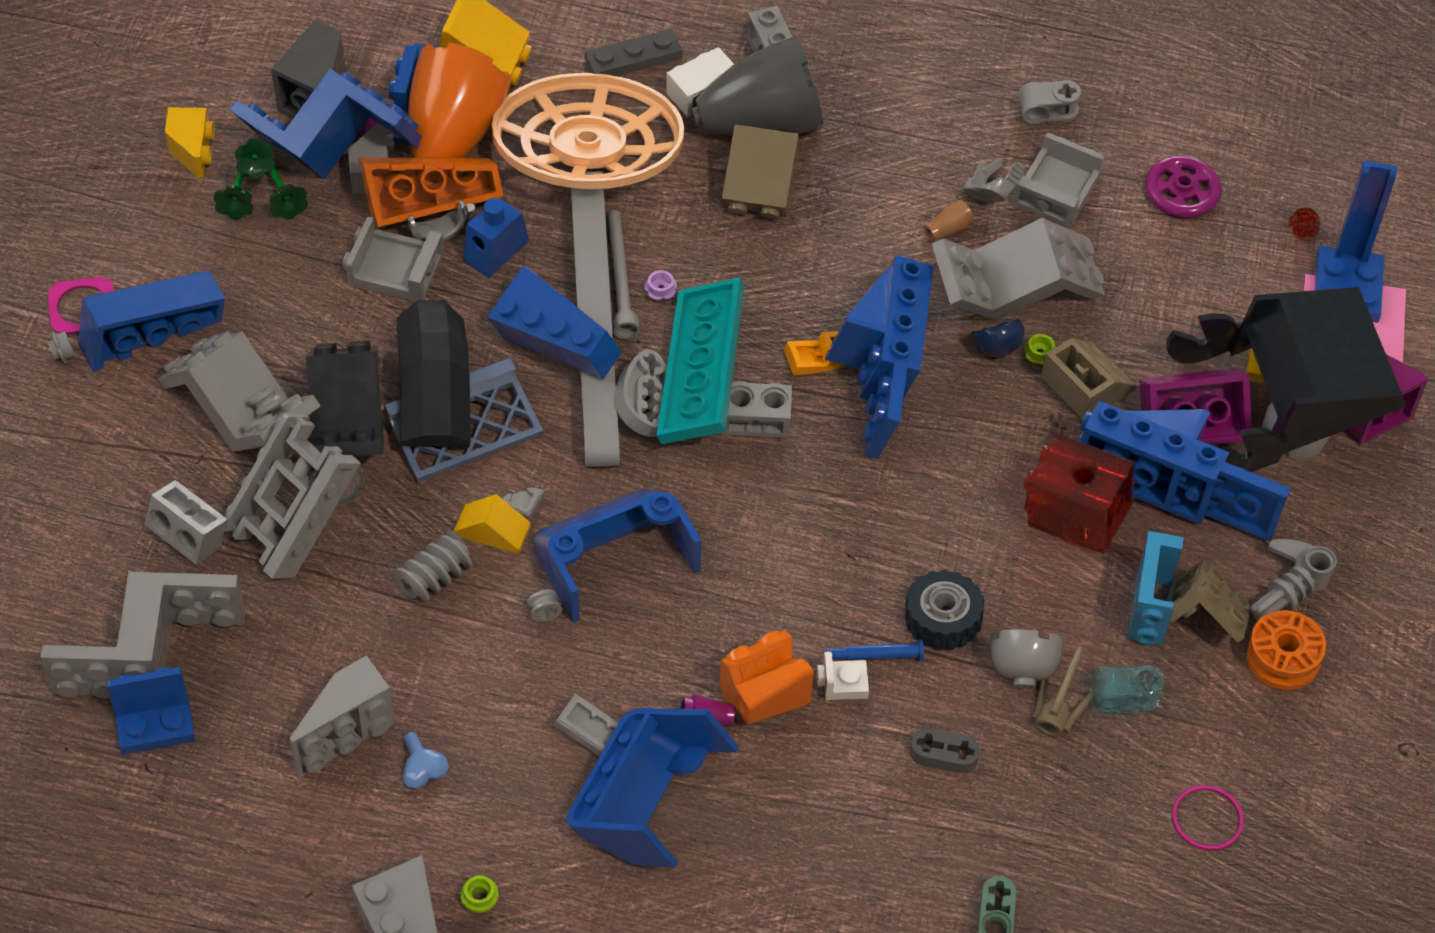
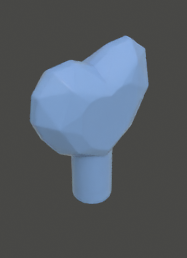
[403,732,449,789]

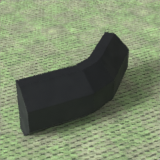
[396,300,471,447]

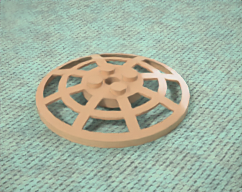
[492,73,684,189]

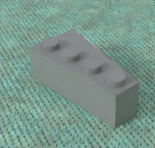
[352,855,437,933]

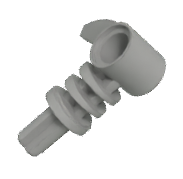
[1250,539,1337,621]

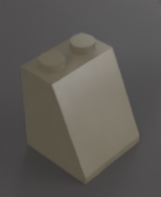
[722,124,800,219]

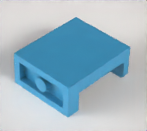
[1127,531,1184,645]

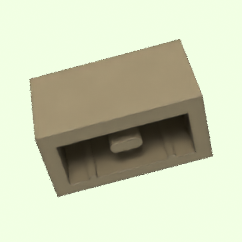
[1041,338,1136,419]

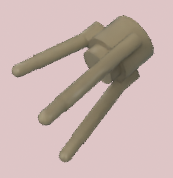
[1032,646,1095,737]

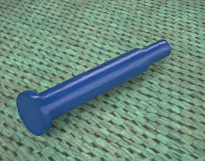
[826,639,924,661]

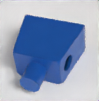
[463,198,529,278]

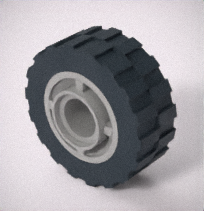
[905,570,984,650]

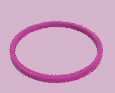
[1172,785,1244,850]

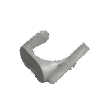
[962,158,1025,202]
[407,200,475,241]

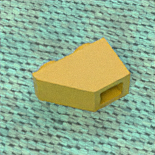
[165,107,215,178]

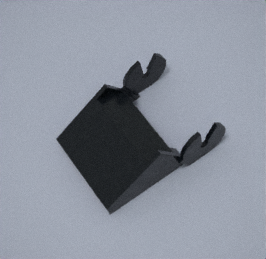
[1166,287,1405,472]

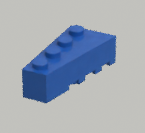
[487,265,622,379]
[78,270,225,372]

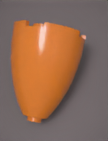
[408,43,511,158]

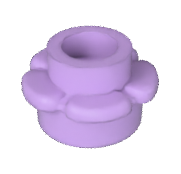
[644,270,677,301]

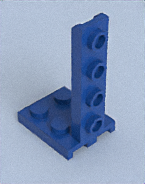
[1314,161,1397,323]

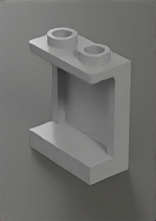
[1012,133,1105,228]
[342,216,444,302]

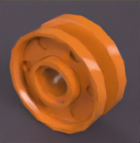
[1246,610,1327,691]

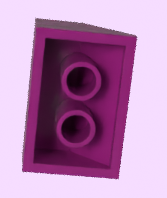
[1139,368,1252,445]

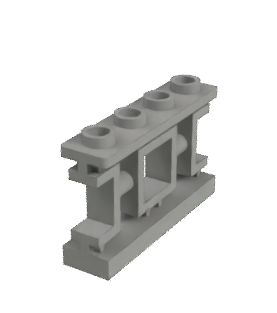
[224,413,361,579]

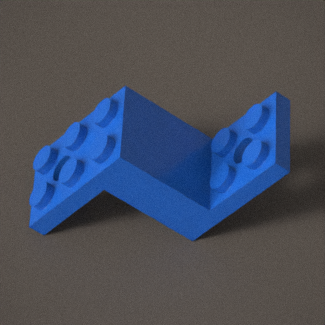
[230,69,422,180]

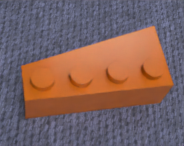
[357,157,503,227]

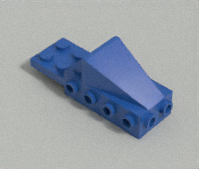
[825,255,934,459]
[1073,400,1291,542]

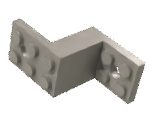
[932,218,1105,321]
[157,331,321,452]
[40,572,246,699]

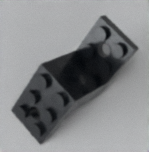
[306,340,384,456]

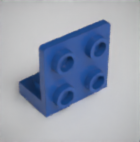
[107,667,196,755]

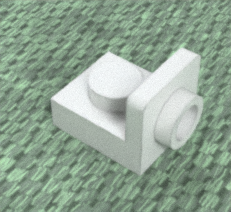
[816,652,869,700]

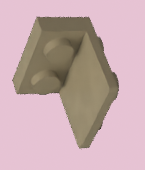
[1167,559,1250,642]

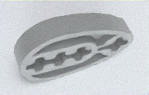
[614,349,667,437]

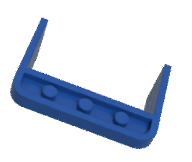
[534,489,702,623]
[567,708,739,868]

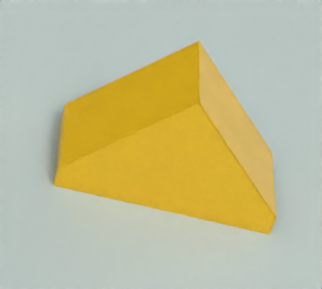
[454,494,531,554]

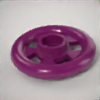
[1145,156,1222,218]

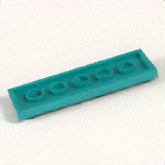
[656,277,745,444]

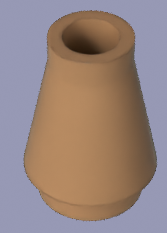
[924,200,974,242]

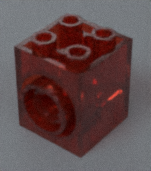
[1024,434,1134,554]

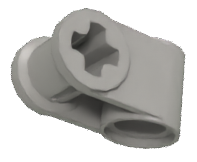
[1019,80,1081,124]

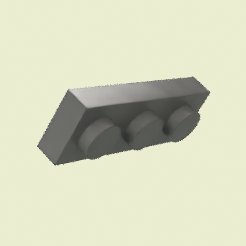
[585,28,683,76]

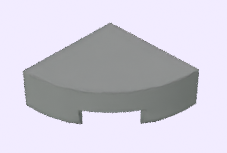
[502,488,545,522]

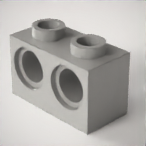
[747,6,792,52]
[721,381,792,438]
[144,480,228,565]

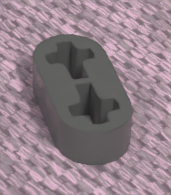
[910,729,980,773]

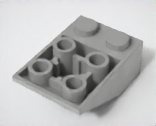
[290,655,395,778]

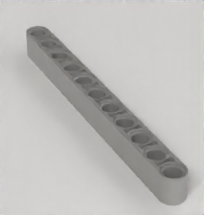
[570,171,620,467]

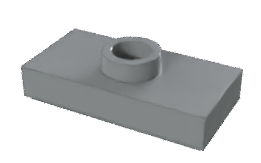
[554,693,618,757]

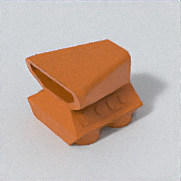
[719,630,814,724]

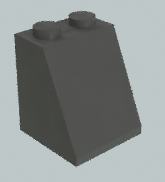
[271,20,346,118]

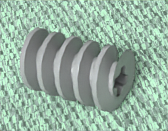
[393,529,473,602]

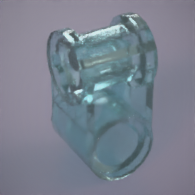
[1092,665,1164,714]

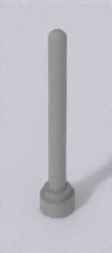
[608,210,640,339]

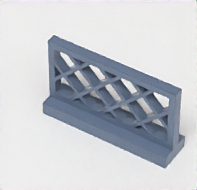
[384,358,543,483]

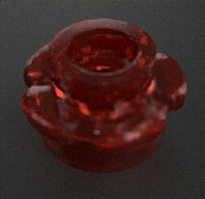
[1288,208,1320,237]

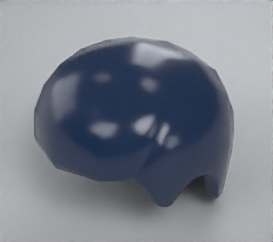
[971,319,1025,358]

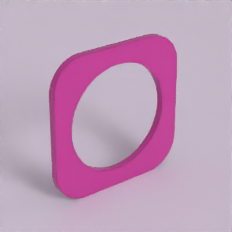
[48,277,114,334]

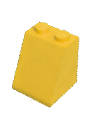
[439,0,532,89]

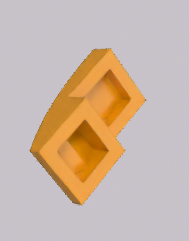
[784,331,846,376]

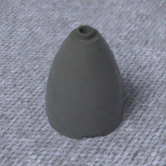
[691,36,824,137]

